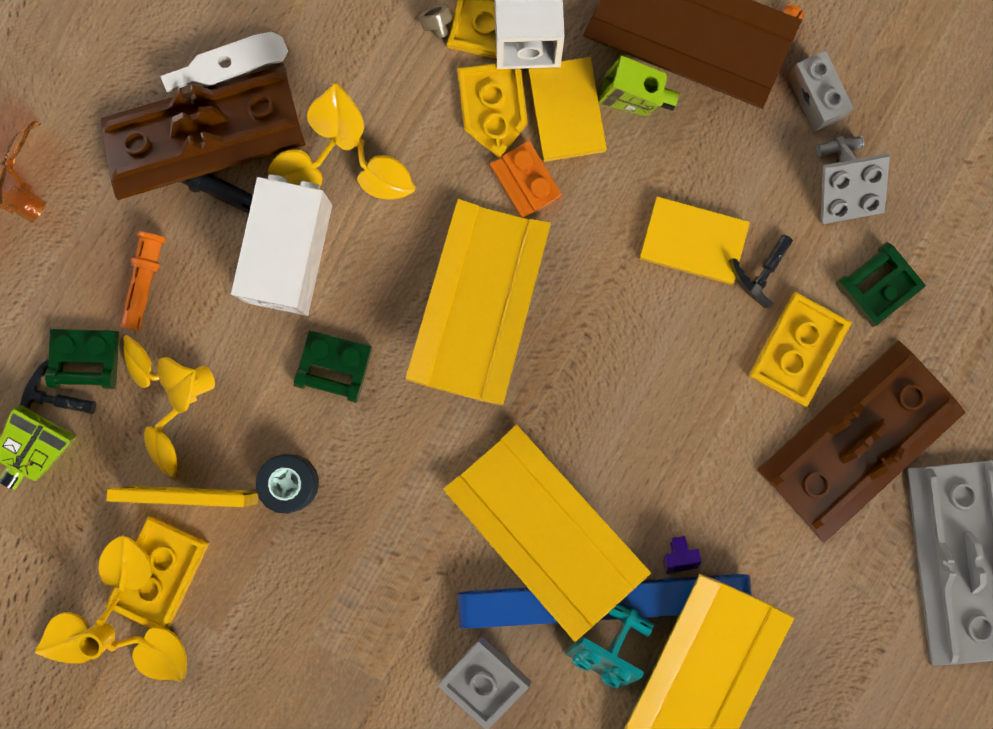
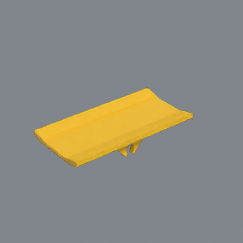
[406,199,551,405]
[443,424,651,642]
[624,574,795,729]

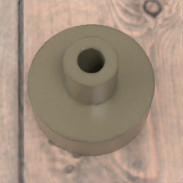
[419,4,453,38]

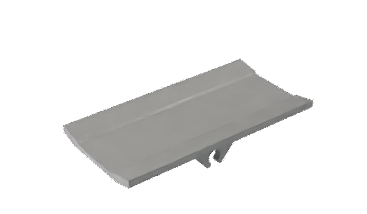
[906,460,993,666]

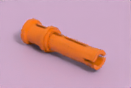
[119,231,167,331]

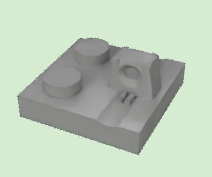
[437,637,532,729]

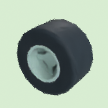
[256,454,319,514]

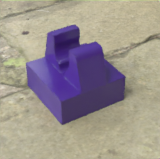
[663,536,701,574]

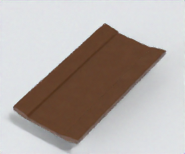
[583,0,802,109]
[101,64,306,200]
[757,341,966,543]

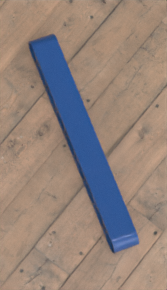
[458,574,752,628]

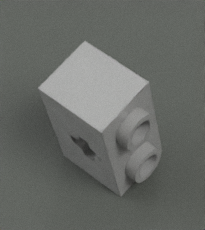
[787,51,854,133]

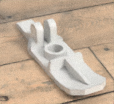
[160,32,288,92]

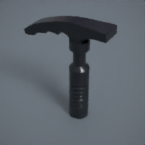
[729,235,793,308]
[19,359,96,414]

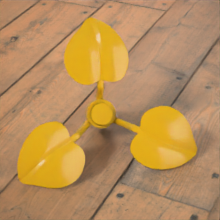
[268,82,416,200]
[123,335,215,479]
[35,535,187,682]

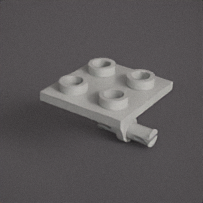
[816,136,890,224]

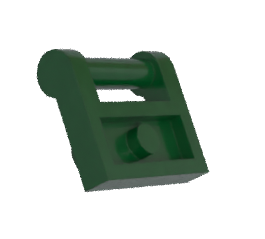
[836,242,926,327]
[45,329,119,389]
[294,330,373,403]

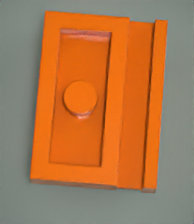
[489,140,562,218]

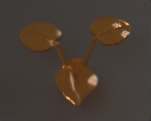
[0,120,46,223]

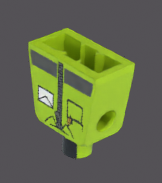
[598,56,679,116]
[0,405,77,490]

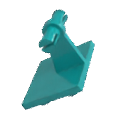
[565,604,654,688]

